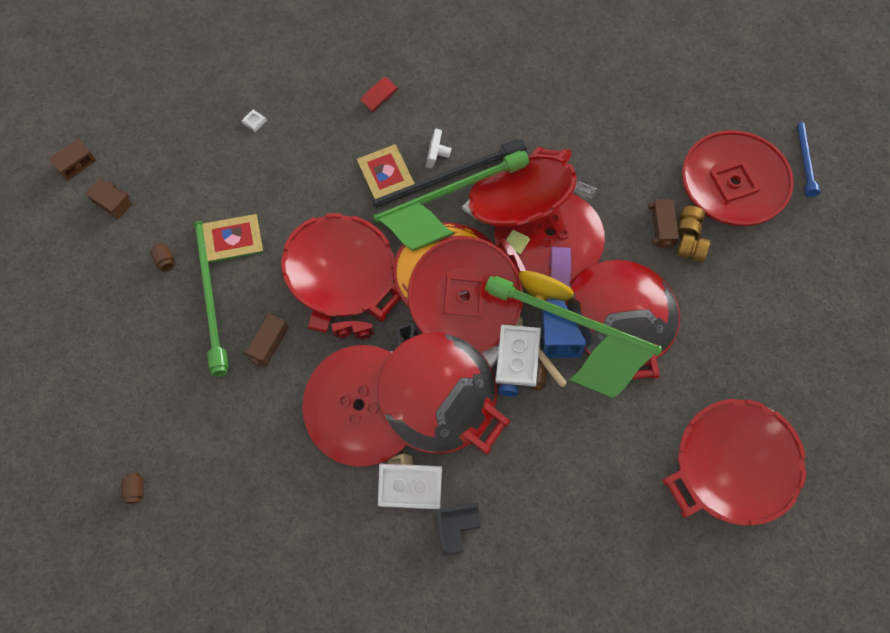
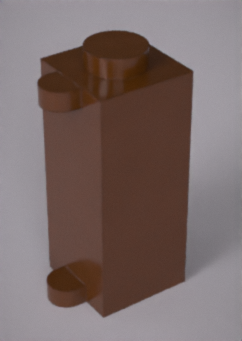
[648,199,679,249]
[243,314,289,366]

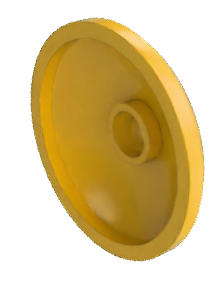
[518,271,574,301]

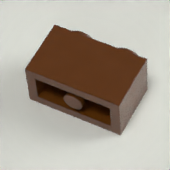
[49,139,96,181]
[85,178,132,220]

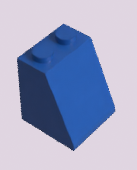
[540,298,586,358]

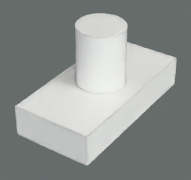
[426,128,451,168]

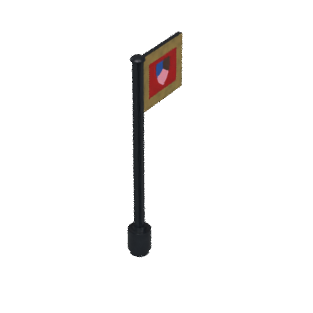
[357,139,527,208]

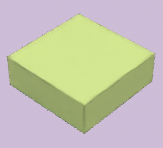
[507,230,530,255]

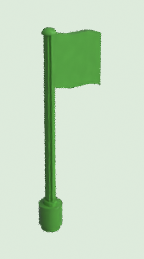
[373,151,530,251]
[485,276,662,398]

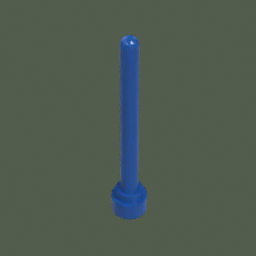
[797,122,821,197]

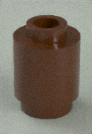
[150,244,175,272]
[529,360,548,391]
[121,473,144,504]

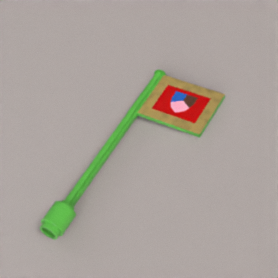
[194,214,263,377]

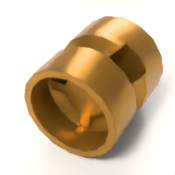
[677,206,705,240]
[677,233,710,263]

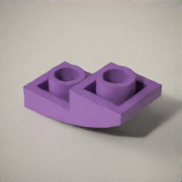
[549,247,571,287]

